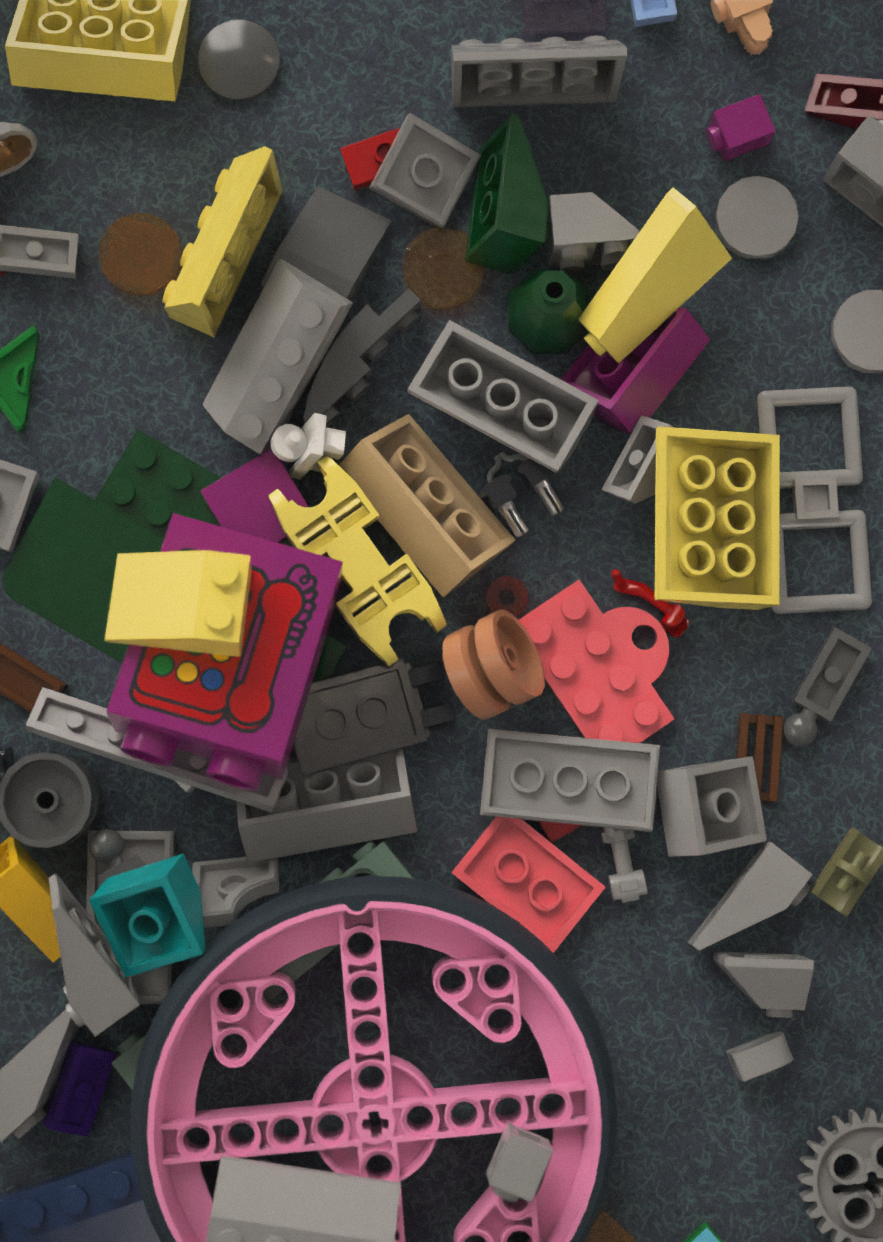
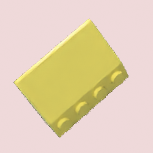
[5,0,191,101]
[162,146,283,337]
[655,427,780,610]

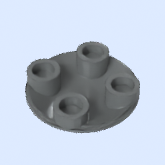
[198,20,280,101]

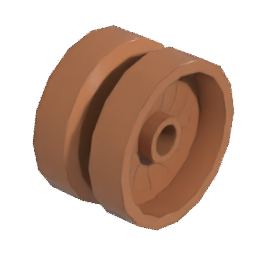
[442,609,545,720]

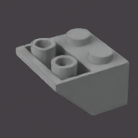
[547,192,639,273]

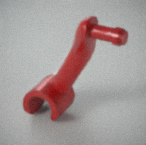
[611,569,690,638]

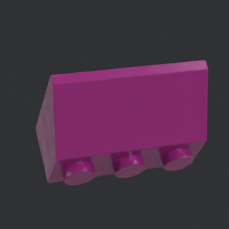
[561,307,710,435]

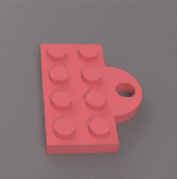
[519,579,675,743]

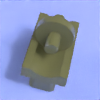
[809,827,883,917]

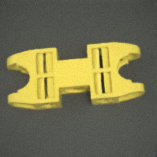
[268,456,446,667]

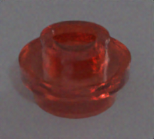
[486,576,528,617]

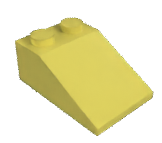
[105,550,252,657]

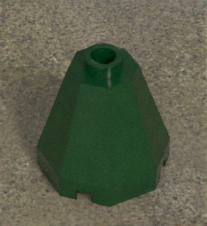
[508,269,592,354]

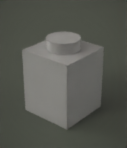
[486,1122,553,1202]

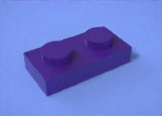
[43,1041,116,1137]

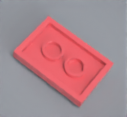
[451,817,605,953]

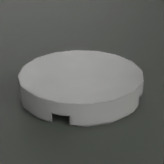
[715,176,799,259]
[831,290,883,373]

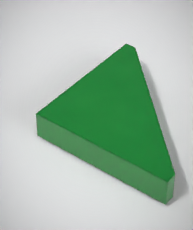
[0,325,39,433]

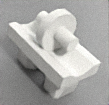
[270,413,346,480]

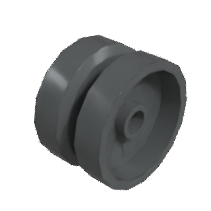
[0,752,102,848]

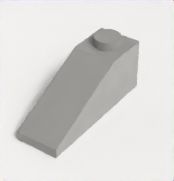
[687,842,813,950]

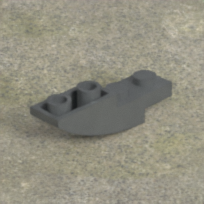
[303,288,421,428]

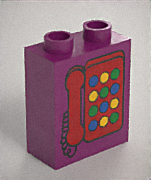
[106,513,343,791]

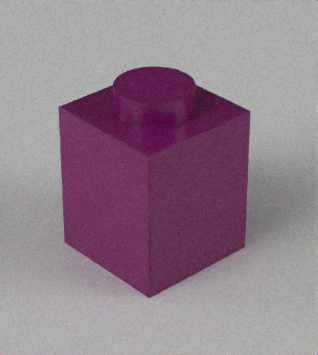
[706,94,776,162]

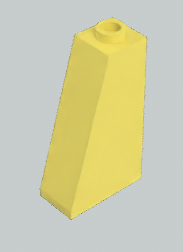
[578,188,732,364]

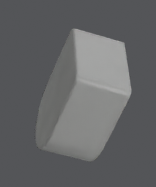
[726,1032,793,1082]

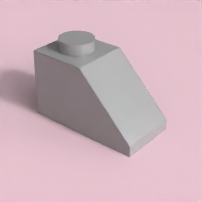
[602,415,674,504]

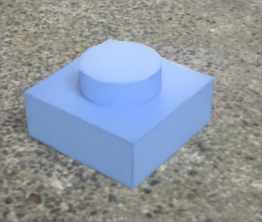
[630,0,677,27]

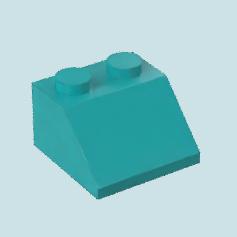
[89,854,206,978]

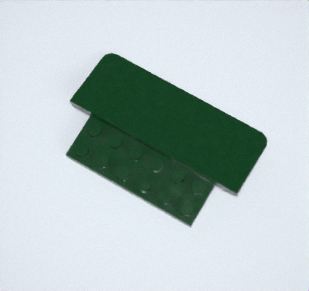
[3,429,347,684]

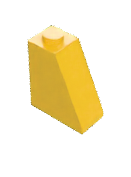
[0,836,61,963]

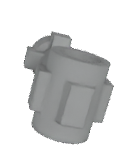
[601,827,647,902]

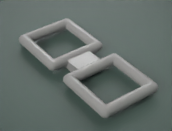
[757,387,872,614]

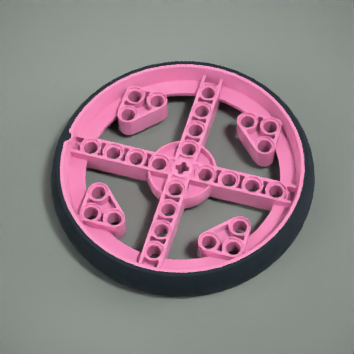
[130,876,617,1242]

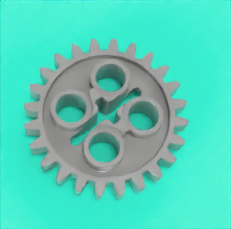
[797,1108,883,1242]

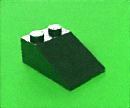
[465,114,551,274]

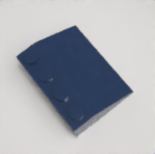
[0,1151,161,1242]

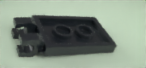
[294,659,456,776]

